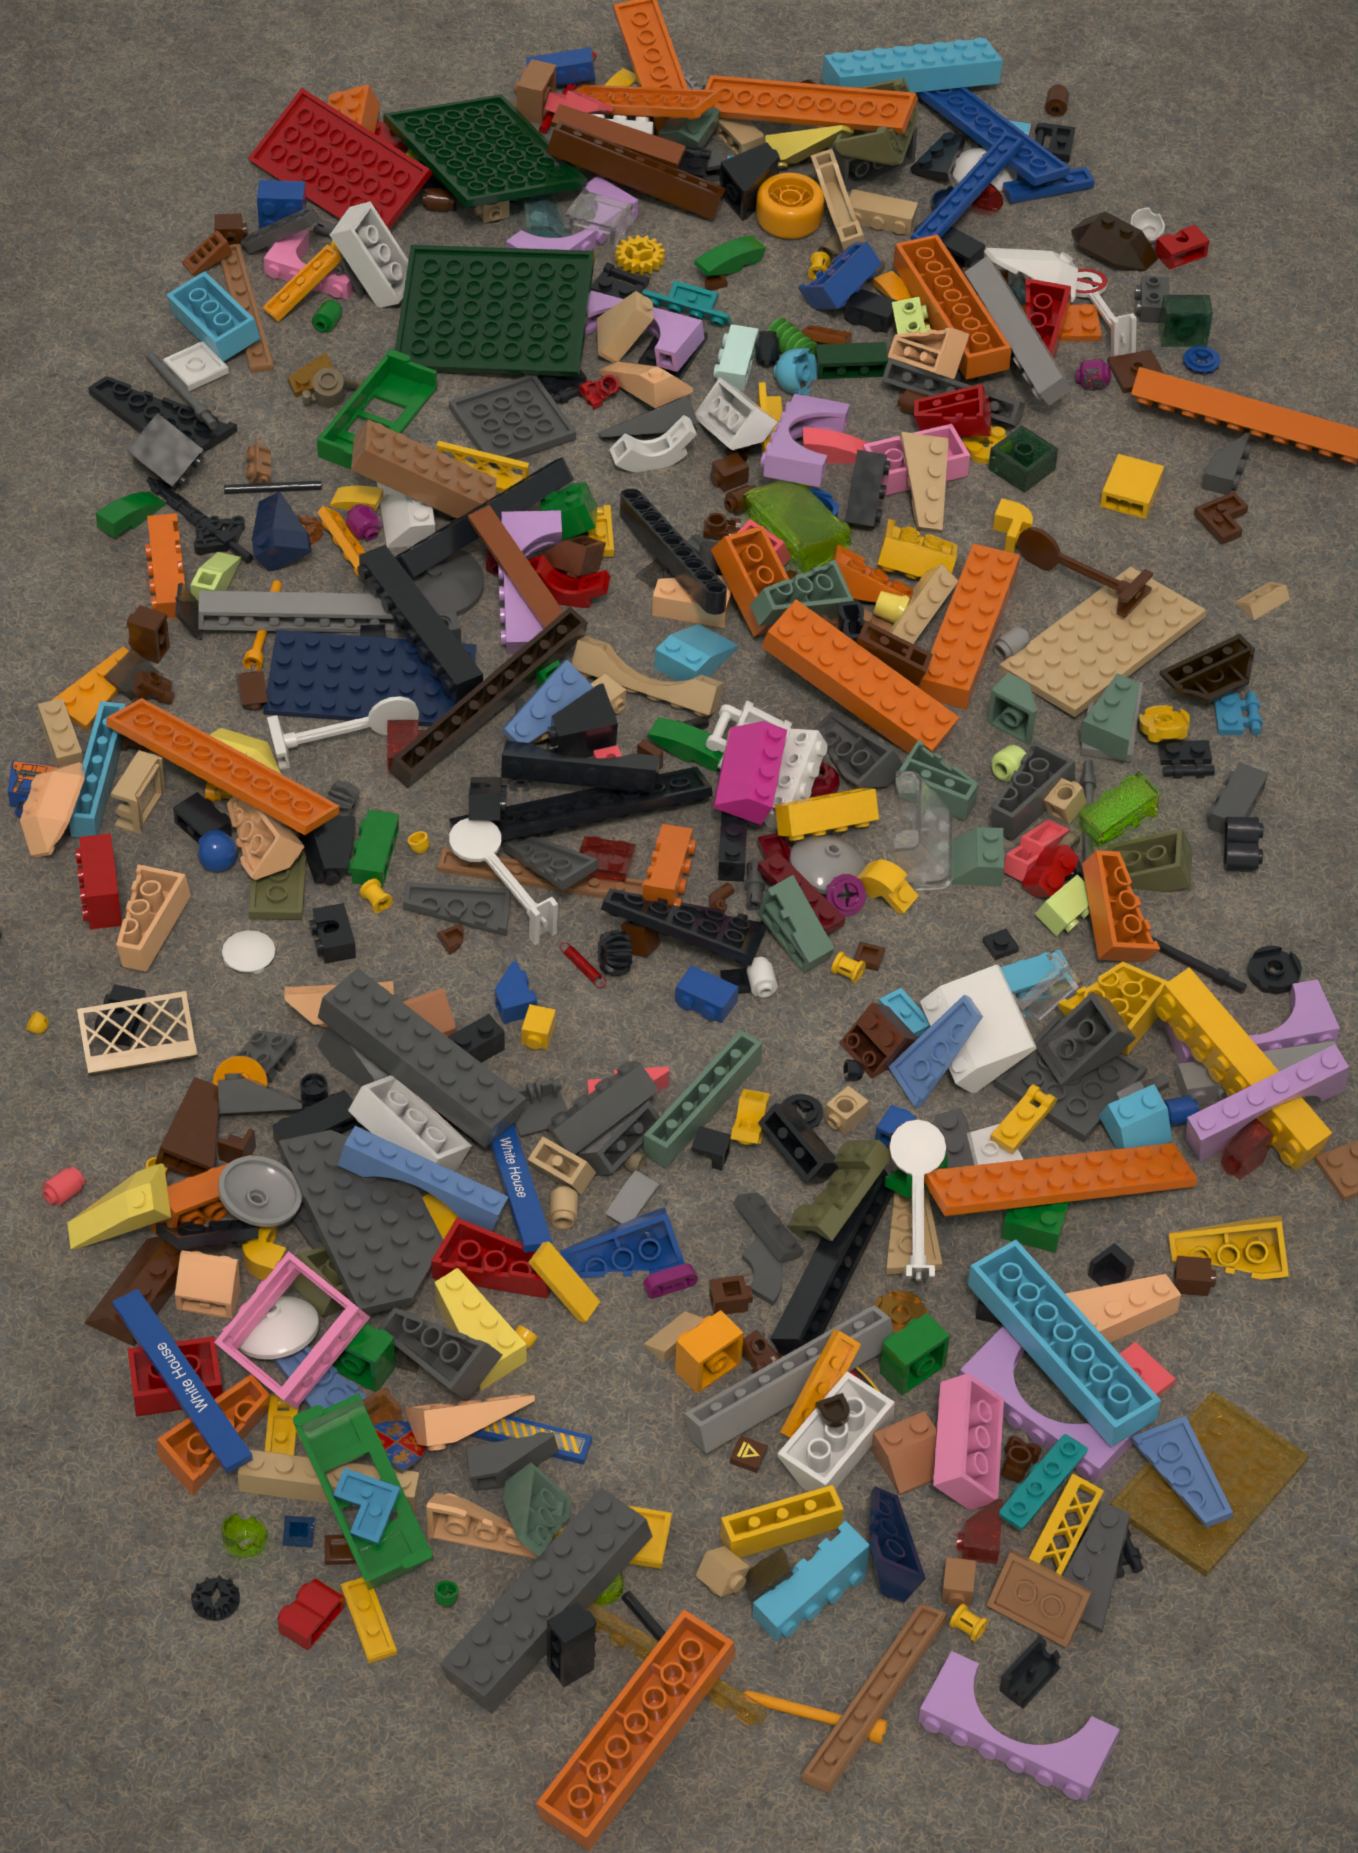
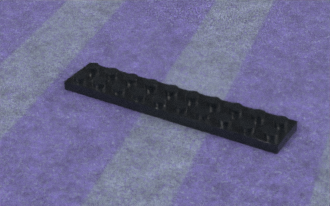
[449,766,713,843]

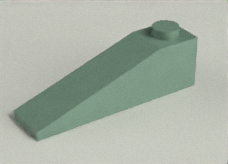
[503,1463,572,1556]

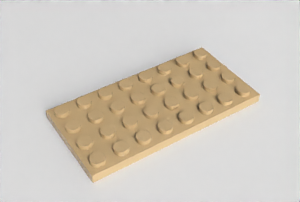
[999,567,1206,717]

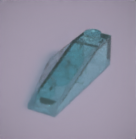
[523,194,571,238]

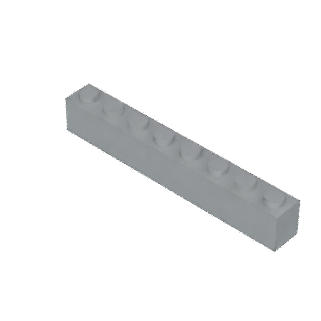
[965,256,1072,406]
[198,591,399,633]
[684,1305,894,1454]

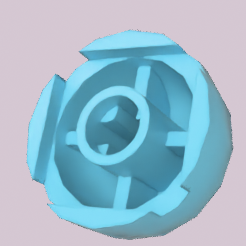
[774,348,817,395]

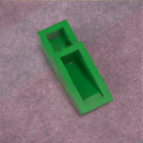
[694,236,766,276]
[96,492,167,538]
[646,717,723,772]

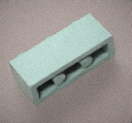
[713,324,758,391]

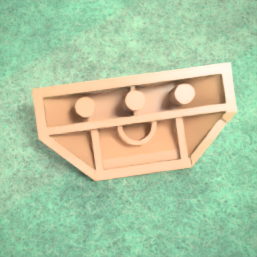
[20,762,85,857]
[284,981,394,1028]

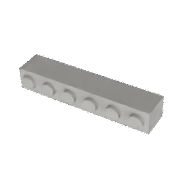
[1175,1041,1336,1105]

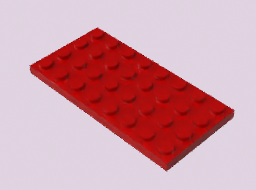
[248,88,433,230]

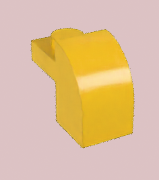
[993,498,1033,553]
[857,859,919,914]
[731,1089,770,1145]
[242,1226,287,1280]

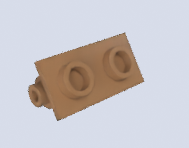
[245,438,271,484]

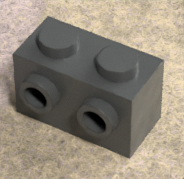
[1135,276,1170,324]

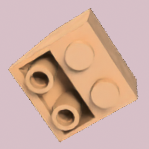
[175,1250,241,1319]

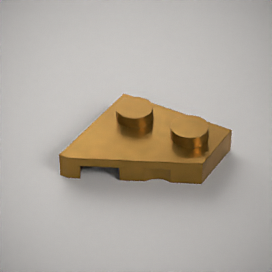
[288,353,334,397]

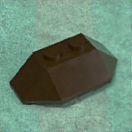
[1071,211,1158,271]
[1159,634,1255,703]

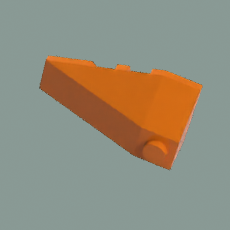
[830,544,913,602]

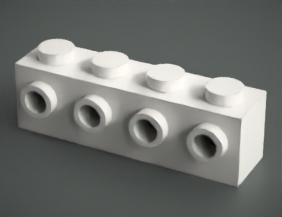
[764,729,828,829]

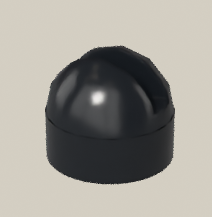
[843,1059,865,1082]

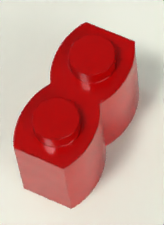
[1022,845,1079,898]
[277,1578,345,1650]

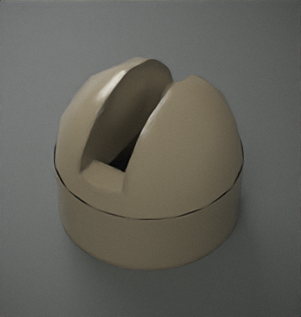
[623,1151,647,1173]

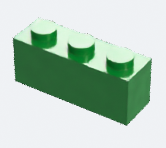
[348,810,399,888]

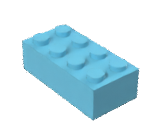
[166,271,261,362]

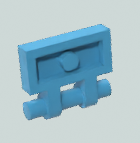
[1213,691,1263,735]

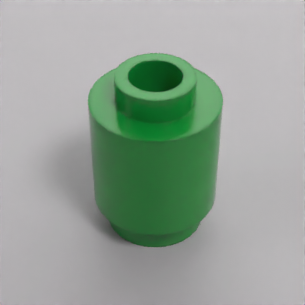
[312,300,342,332]

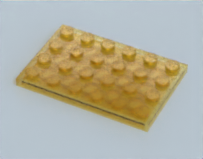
[1110,1391,1309,1577]

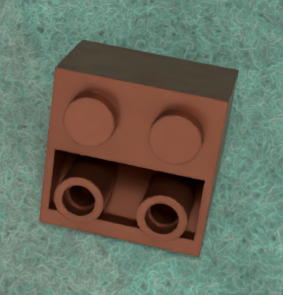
[537,535,606,578]
[839,1002,918,1079]

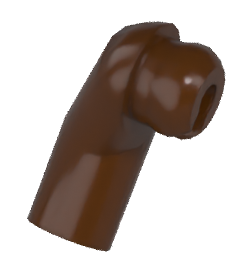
[708,882,735,912]

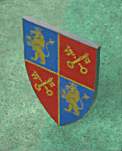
[374,1421,427,1474]

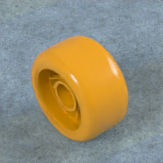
[756,173,825,239]

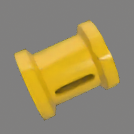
[808,252,831,280]
[359,879,393,914]
[831,951,866,984]
[949,1603,989,1643]

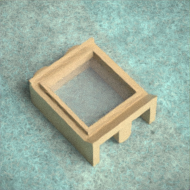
[111,750,166,835]

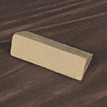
[1234,582,1290,620]
[644,1311,703,1363]

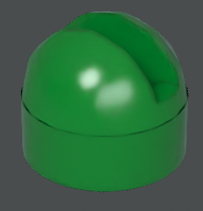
[434,1580,459,1608]

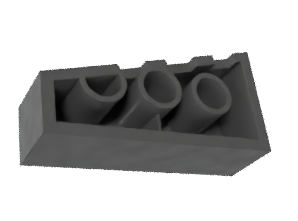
[992,740,1075,840]
[378,1307,503,1401]

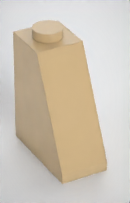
[597,291,653,363]

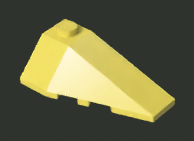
[766,125,854,168]
[67,1163,171,1249]

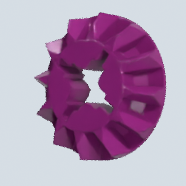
[825,874,866,916]

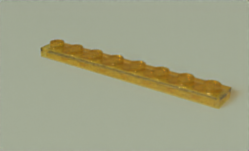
[586,1602,767,1726]

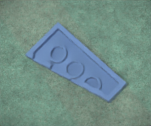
[501,660,594,743]
[889,995,983,1108]
[272,1346,378,1413]
[1132,1416,1233,1528]

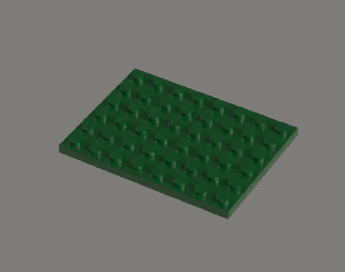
[383,94,587,208]
[395,245,595,377]

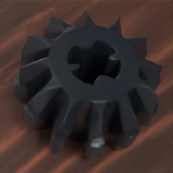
[597,930,634,976]

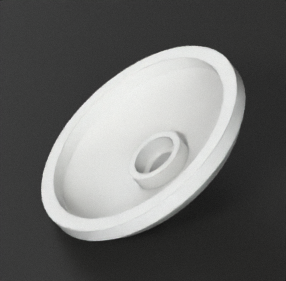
[951,147,1018,193]
[238,1296,320,1359]

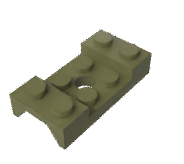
[787,1140,891,1241]

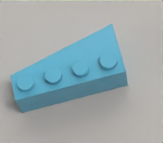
[752,1521,870,1641]

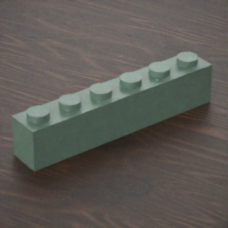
[643,1030,763,1168]

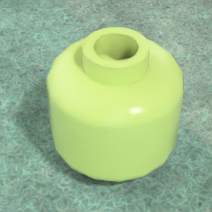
[991,745,1026,782]

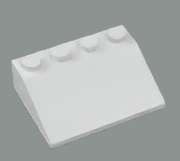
[920,965,1037,1093]

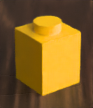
[521,1004,556,1050]

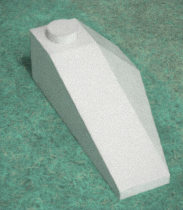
[984,248,1078,303]

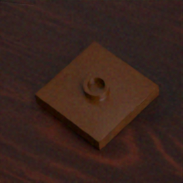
[1107,350,1164,393]

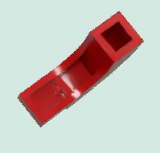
[528,555,611,608]

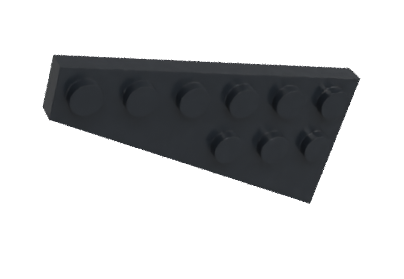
[88,376,237,452]
[601,889,768,966]

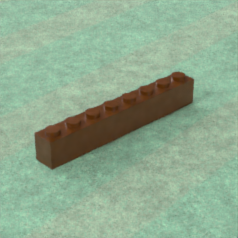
[546,121,727,220]

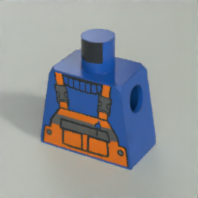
[8,760,59,818]

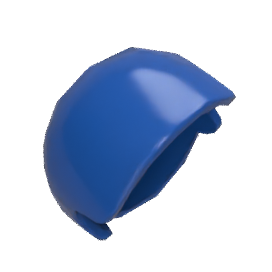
[197,829,237,873]

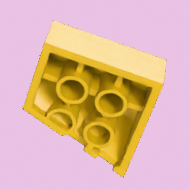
[877,518,958,579]
[1057,962,1168,1055]

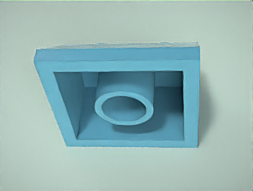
[1098,1084,1172,1149]

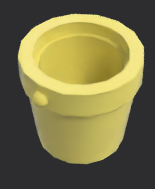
[873,591,911,625]

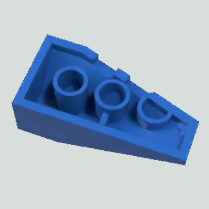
[560,1207,685,1278]

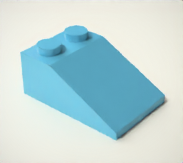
[655,623,739,681]

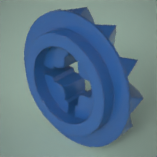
[1183,346,1221,375]

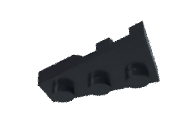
[910,132,965,181]
[156,1220,258,1251]

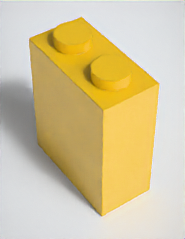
[1100,454,1164,519]

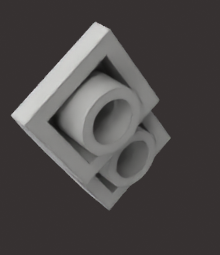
[605,1170,659,1224]

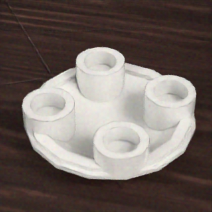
[222,930,276,974]

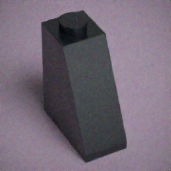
[298,816,356,884]

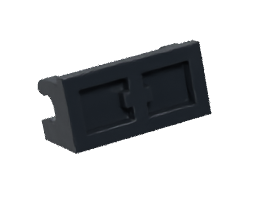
[999,1636,1061,1709]

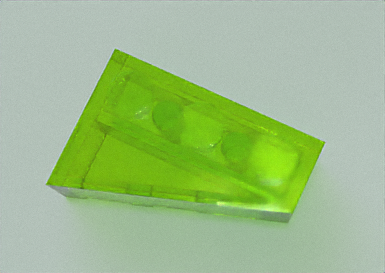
[1079,771,1160,847]

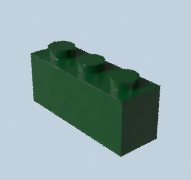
[815,342,889,380]

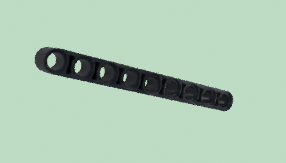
[395,457,574,578]
[620,488,727,615]

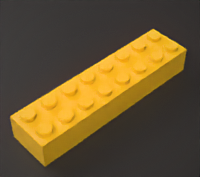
[1154,967,1332,1172]

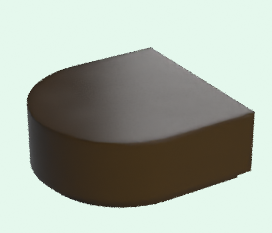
[815,1393,850,1427]

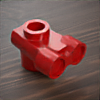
[579,375,620,410]

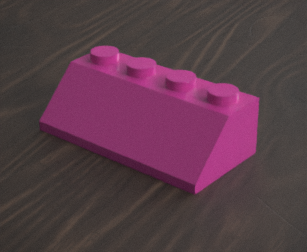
[713,721,787,825]

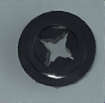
[782,1094,823,1128]
[191,1575,240,1621]

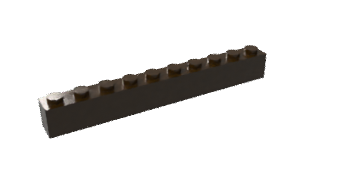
[390,606,588,788]

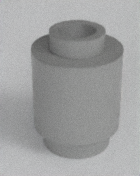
[993,626,1030,661]

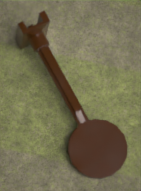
[1017,527,1153,618]

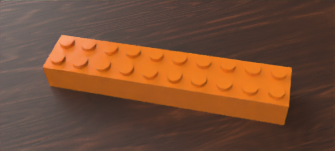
[1131,367,1358,465]

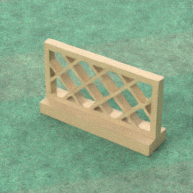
[77,991,198,1075]

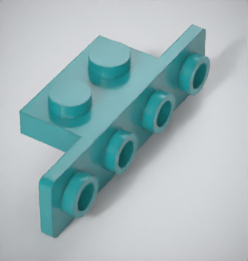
[642,280,732,327]
[999,1434,1088,1530]

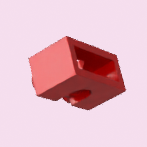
[1155,225,1210,270]

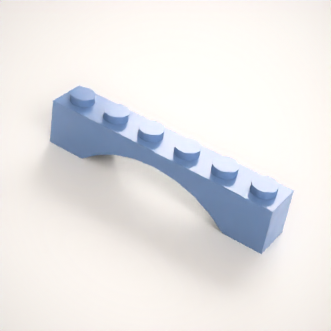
[337,1126,508,1232]

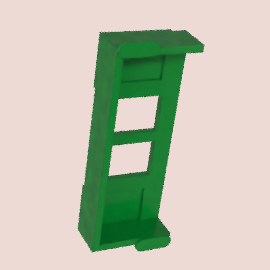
[317,350,438,469]
[293,1393,434,1591]

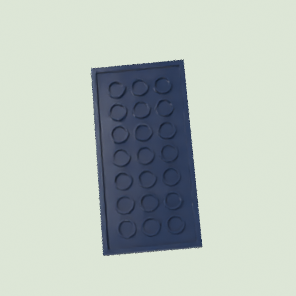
[263,630,477,727]

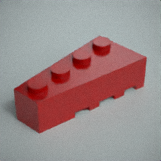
[1026,278,1071,360]
[431,1217,552,1299]

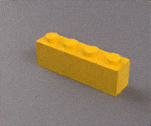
[775,788,879,840]
[720,1485,844,1558]

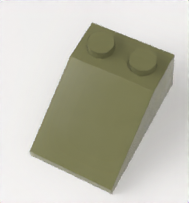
[1108,829,1193,892]
[291,1246,349,1317]

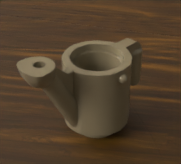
[302,368,364,408]

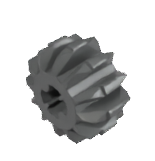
[326,780,360,816]

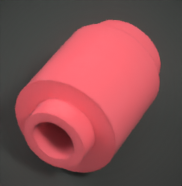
[42,1167,85,1206]

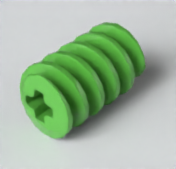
[768,317,817,355]

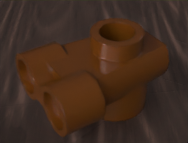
[703,513,741,540]
[132,670,174,705]
[742,1330,782,1374]
[1002,1436,1042,1483]

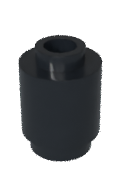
[756,331,779,365]

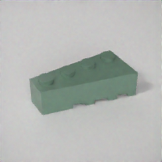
[750,559,854,626]

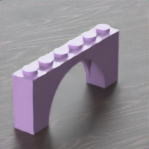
[506,176,639,251]
[585,291,704,372]
[760,394,850,487]
[498,511,562,653]
[1162,979,1340,1063]
[1186,1044,1349,1162]
[959,1327,1140,1483]
[918,1651,1120,1801]

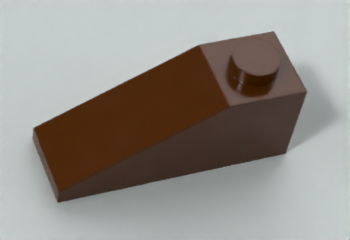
[857,620,933,686]

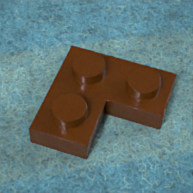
[1194,491,1248,544]

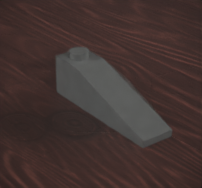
[598,396,698,437]

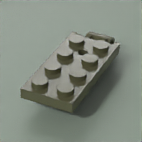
[249,826,307,920]

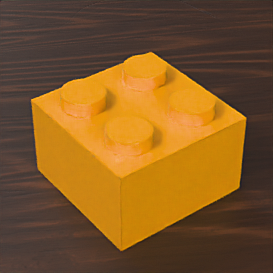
[675,1310,743,1394]

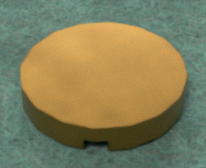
[873,1290,928,1333]

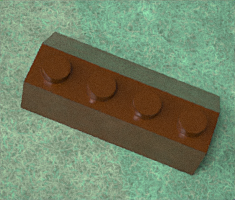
[85,1236,194,1347]

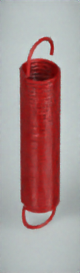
[559,942,606,988]

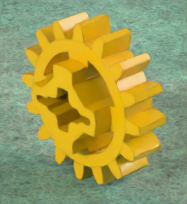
[615,235,665,275]

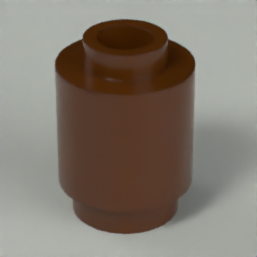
[1045,84,1069,116]
[422,188,456,212]
[897,389,929,415]
[724,485,761,515]

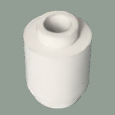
[746,957,778,998]

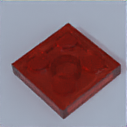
[579,836,636,882]

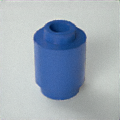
[1163,1095,1199,1127]

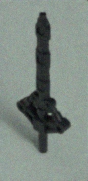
[146,477,253,563]

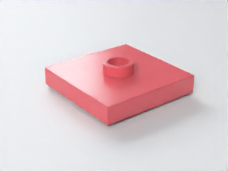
[1119,1342,1176,1396]

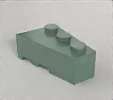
[1080,673,1140,761]
[895,739,979,821]
[758,875,834,974]

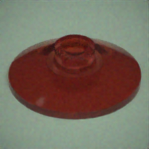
[972,183,1003,212]

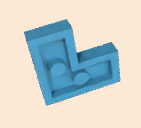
[333,1468,401,1546]

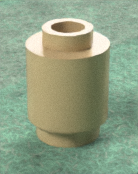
[549,1186,578,1229]

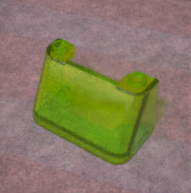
[742,480,852,574]

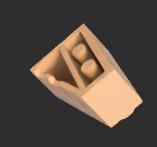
[888,328,970,379]

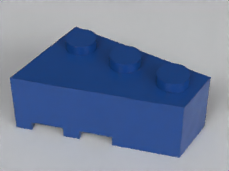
[798,242,882,309]

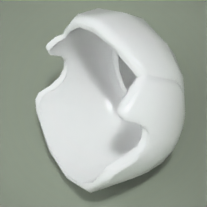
[1130,208,1165,244]

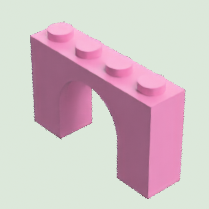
[264,230,355,300]

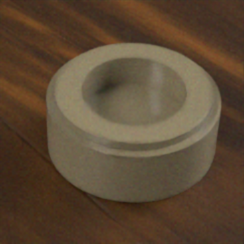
[1058,832,1080,850]

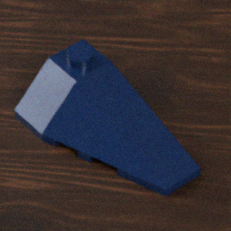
[252,491,312,572]
[869,1486,926,1602]

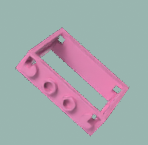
[214,1251,370,1409]

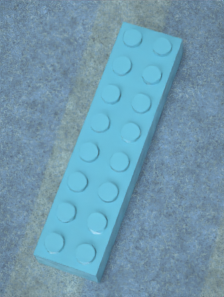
[821,38,1003,93]
[968,1240,1161,1447]

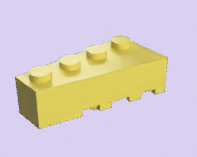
[435,1268,527,1391]

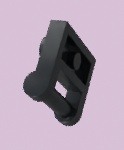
[1035,123,1076,162]
[591,263,650,299]

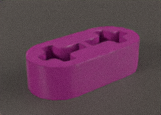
[643,1264,698,1299]

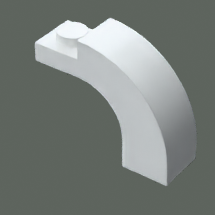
[609,415,697,472]

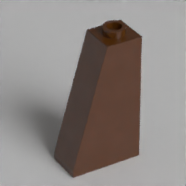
[155,1077,219,1177]

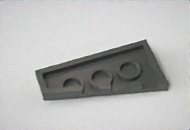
[503,835,599,890]
[403,882,511,936]
[1063,1501,1131,1633]

